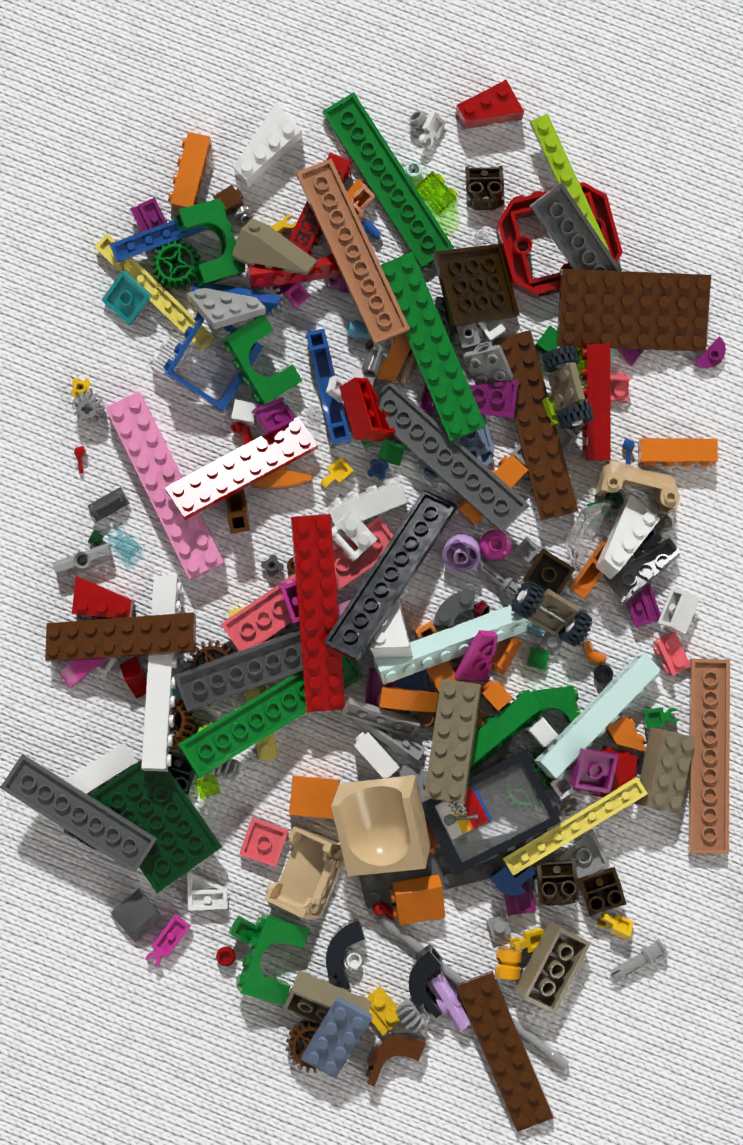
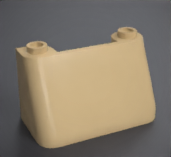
[594,461,680,515]
[265,826,344,920]

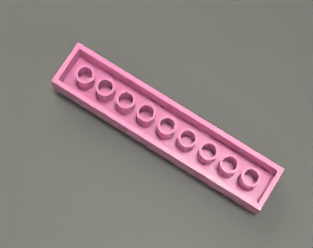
[105,391,226,581]

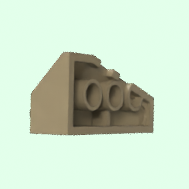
[232,218,317,275]

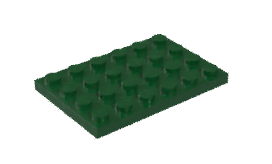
[90,759,223,893]

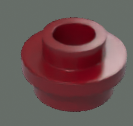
[473,600,490,618]

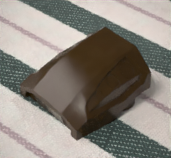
[465,166,504,210]
[536,859,579,906]
[578,866,627,917]

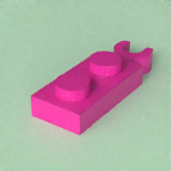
[146,914,191,967]

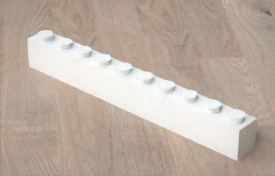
[141,576,182,772]

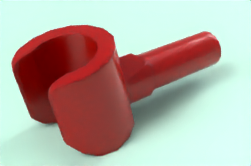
[74,446,87,473]

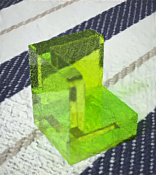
[195,774,221,799]

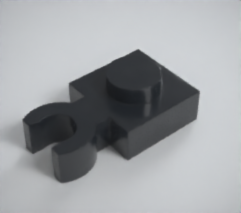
[633,527,663,557]

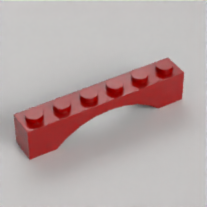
[247,253,342,289]

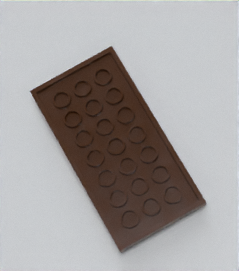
[556,269,711,352]

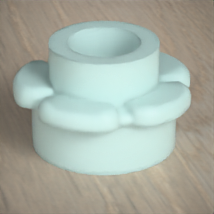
[405,162,423,180]

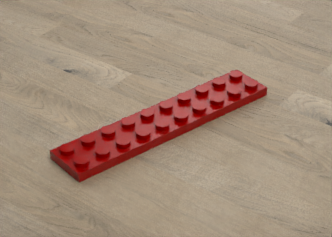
[291,514,345,713]

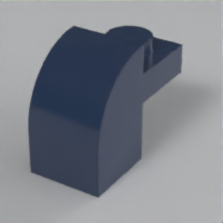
[489,865,536,896]

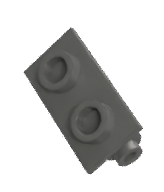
[87,487,130,522]

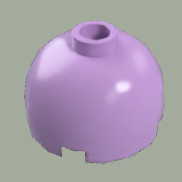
[442,534,481,573]

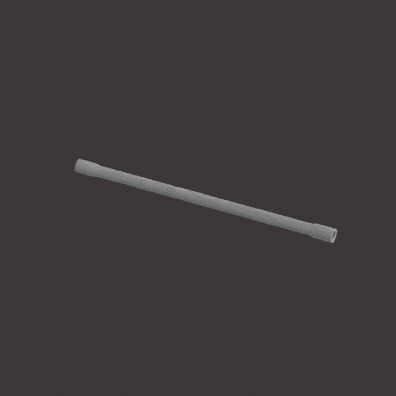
[377,915,569,1071]

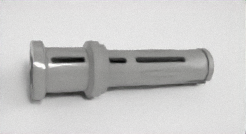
[477,558,521,599]
[610,939,668,982]

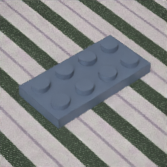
[301,996,373,1078]

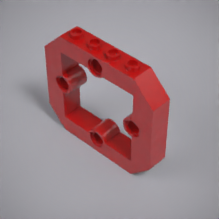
[496,182,623,298]

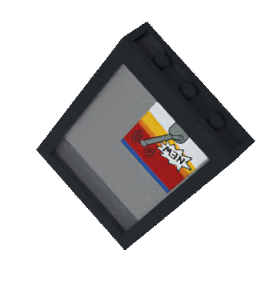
[422,750,562,875]

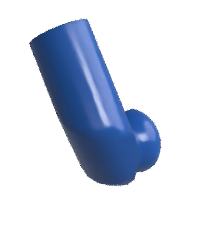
[360,221,382,241]

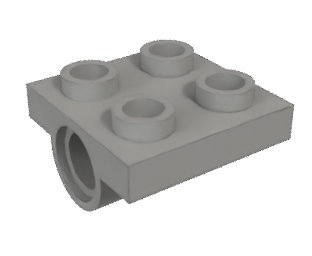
[464,342,513,385]

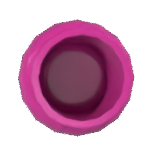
[479,529,512,561]

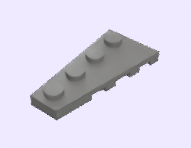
[531,829,610,897]

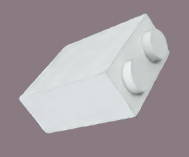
[354,731,400,779]

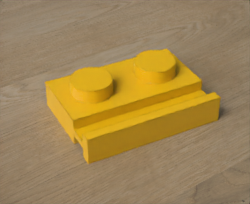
[365,985,400,1035]

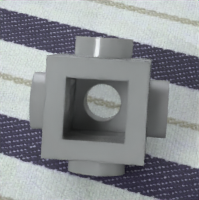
[454,323,482,351]

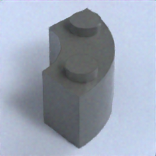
[433,590,476,627]

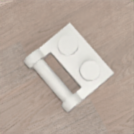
[332,510,377,562]

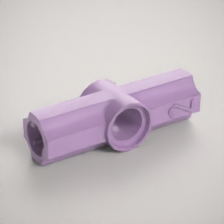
[427,971,471,1031]

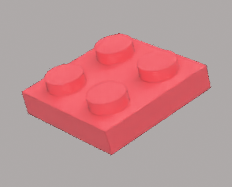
[239,817,289,867]

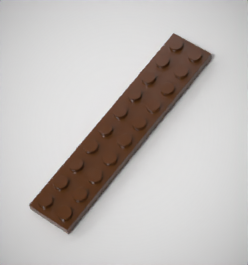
[494,330,578,521]

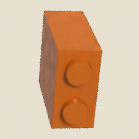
[289,775,340,819]
[390,874,446,926]

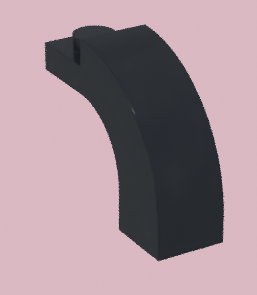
[326,918,365,990]
[409,943,443,1018]

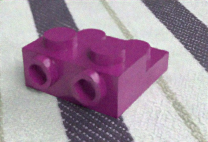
[568,748,619,795]

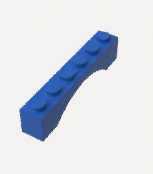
[306,329,351,447]

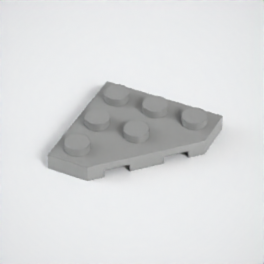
[187,288,266,330]

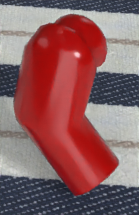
[231,421,252,446]
[372,902,395,920]

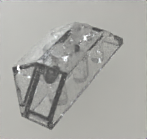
[564,500,614,571]

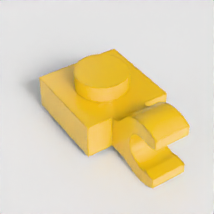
[271,214,296,236]
[320,457,354,489]
[597,912,634,941]
[509,927,544,953]

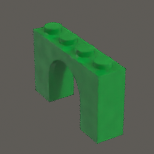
[173,198,245,287]
[221,315,302,405]
[531,686,581,769]
[236,912,310,1005]

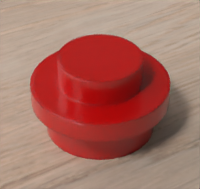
[216,946,236,966]

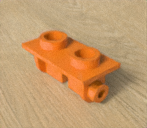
[491,636,523,675]

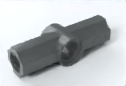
[361,338,390,378]

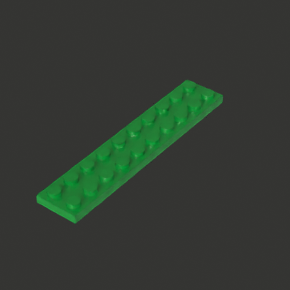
[322,92,454,269]
[381,251,486,442]
[178,656,363,778]

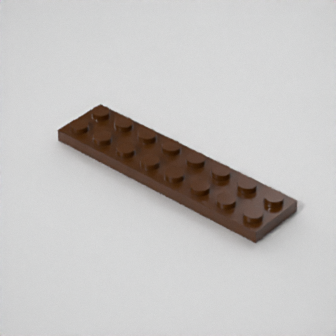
[45,612,196,663]
[456,970,554,1132]

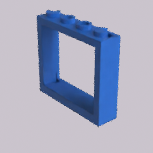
[163,312,264,411]

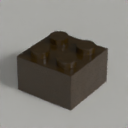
[520,548,576,595]

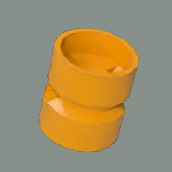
[495,947,522,980]

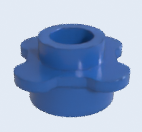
[367,459,388,480]

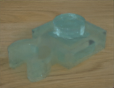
[107,527,142,561]

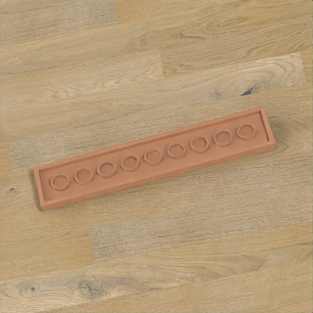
[296,159,410,345]
[688,659,730,854]

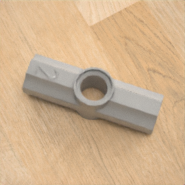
[53,543,114,578]

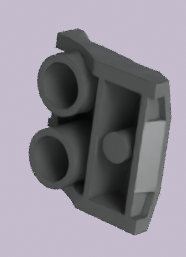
[111,888,165,943]

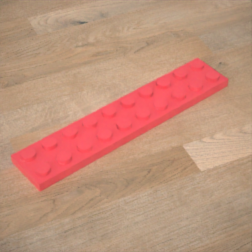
[221,516,393,651]

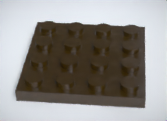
[432,243,520,327]

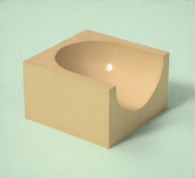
[331,775,431,877]

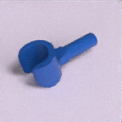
[622,439,635,465]

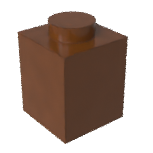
[213,185,244,217]

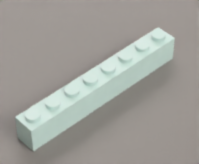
[373,605,527,685]
[534,653,660,778]

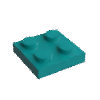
[101,271,153,325]

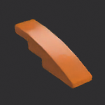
[376,333,411,384]

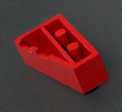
[455,79,524,129]
[339,377,397,442]
[72,576,135,618]

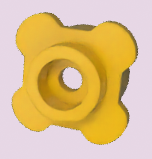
[71,378,91,397]

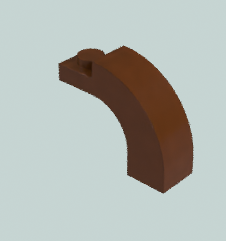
[226,488,250,534]
[365,1032,426,1087]

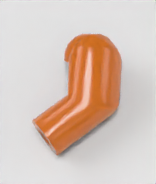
[582,641,606,665]

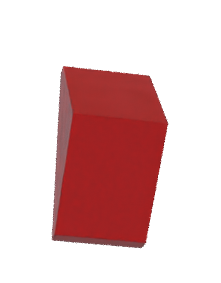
[120,656,147,699]

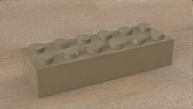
[424,679,482,804]

